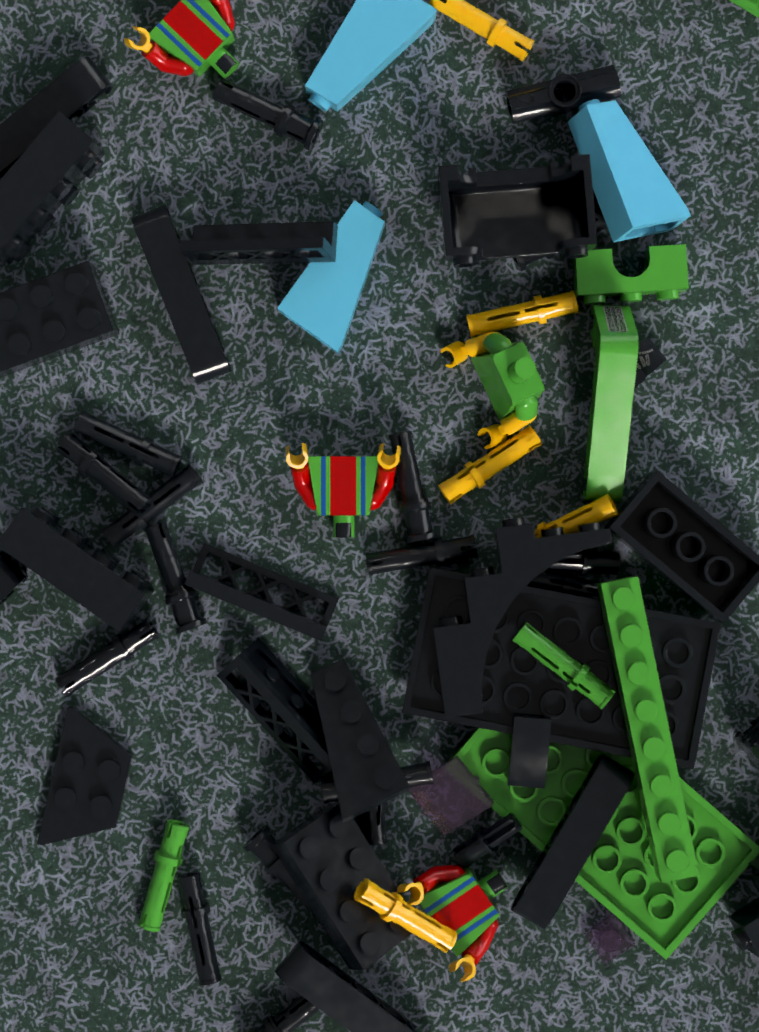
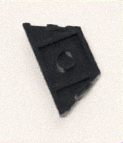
[37,706,133,845]

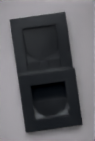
[507,714,552,788]

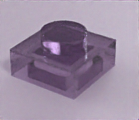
[583,913,635,965]

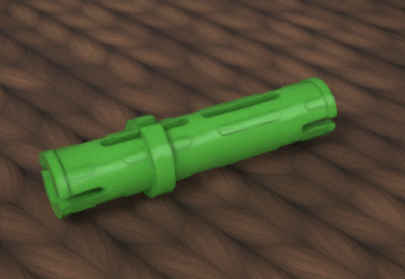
[512,622,616,710]
[137,819,190,932]

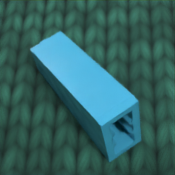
[305,0,437,112]
[568,99,691,243]
[277,200,385,354]

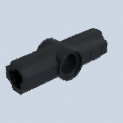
[506,65,621,124]

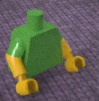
[440,331,545,449]

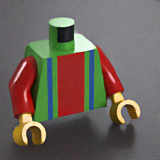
[124,0,239,79]
[285,443,401,538]
[397,865,508,982]

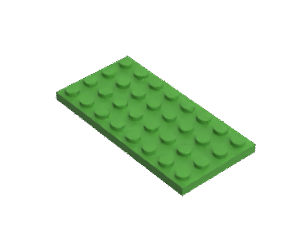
[445,727,759,960]

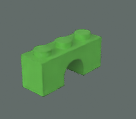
[572,244,689,305]

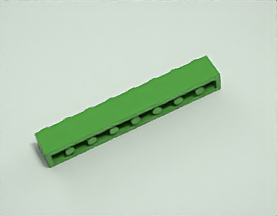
[596,576,699,883]

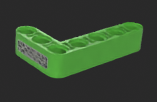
[583,304,639,503]

